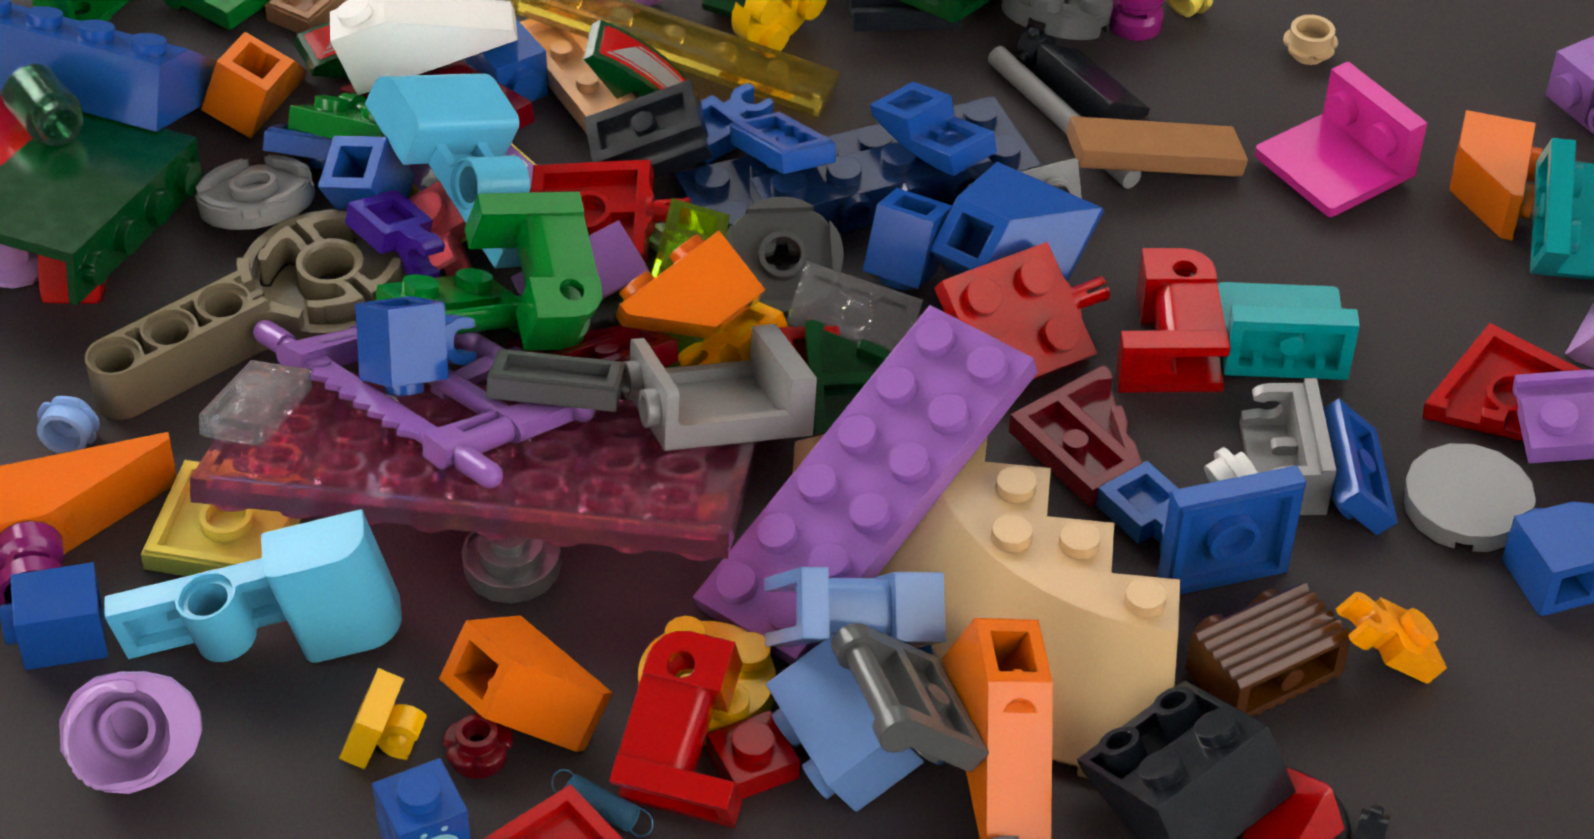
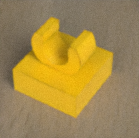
[339,668,427,770]

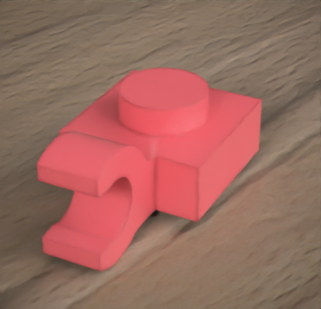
[408,181,472,276]

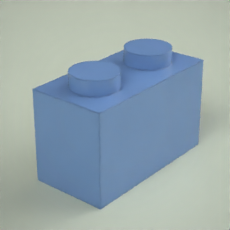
[766,634,924,812]

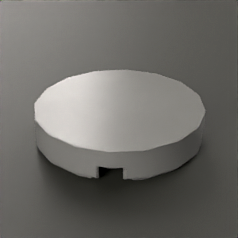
[195,155,316,230]
[1403,443,1536,552]

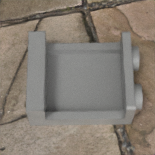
[622,324,817,451]

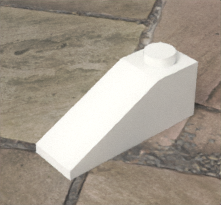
[330,0,518,95]

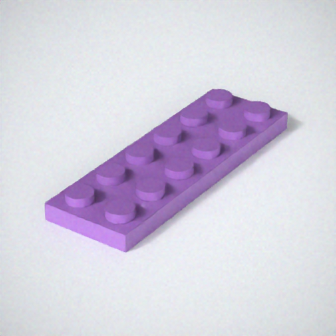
[693,305,1038,665]

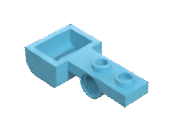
[365,74,530,268]
[105,509,402,663]

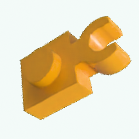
[677,301,789,367]
[1335,592,1447,684]

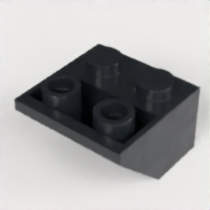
[1077,680,1296,839]

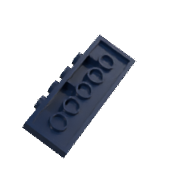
[675,96,1042,250]

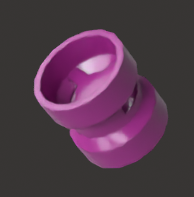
[1109,0,1165,41]
[0,521,65,604]

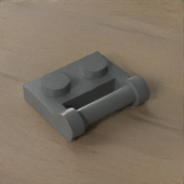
[831,623,989,772]

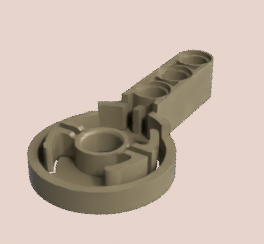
[85,209,407,420]

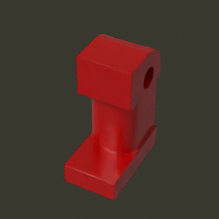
[1115,248,1230,393]
[609,631,742,828]

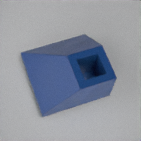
[930,162,1104,282]

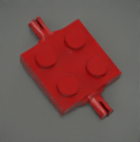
[529,160,692,265]
[934,242,1110,382]

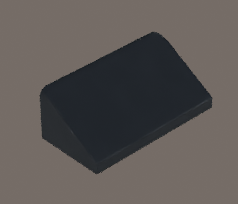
[1035,44,1150,120]

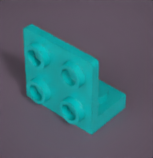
[1530,138,1594,280]
[1218,282,1360,380]

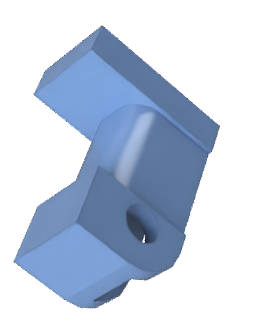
[764,567,946,647]

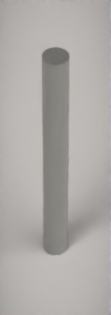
[988,46,1141,189]

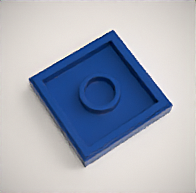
[1157,465,1306,595]

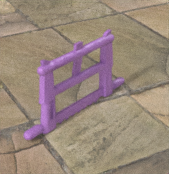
[253,320,596,488]

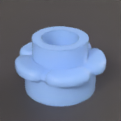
[37,396,100,454]

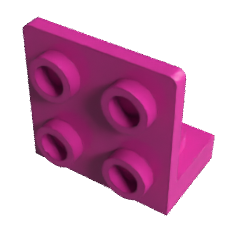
[1255,61,1427,217]

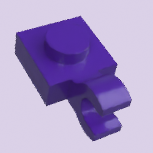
[345,190,445,278]

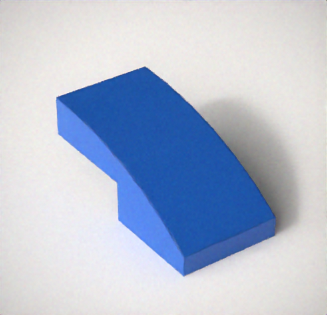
[870,81,997,176]

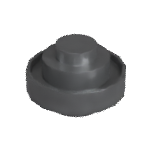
[462,514,562,603]

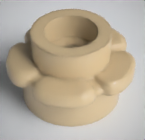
[1283,15,1338,65]

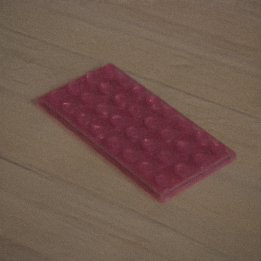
[190,364,760,561]

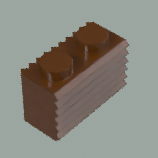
[1185,582,1351,717]

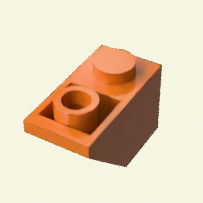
[201,32,307,139]
[1449,110,1543,240]
[615,231,765,339]
[439,615,613,752]

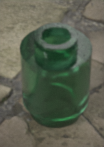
[2,64,83,146]

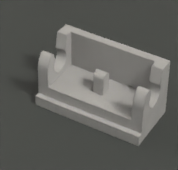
[1239,378,1336,515]

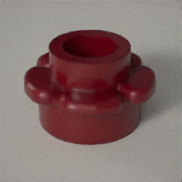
[443,713,513,779]

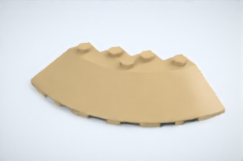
[793,434,1180,778]

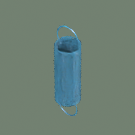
[551,769,653,837]

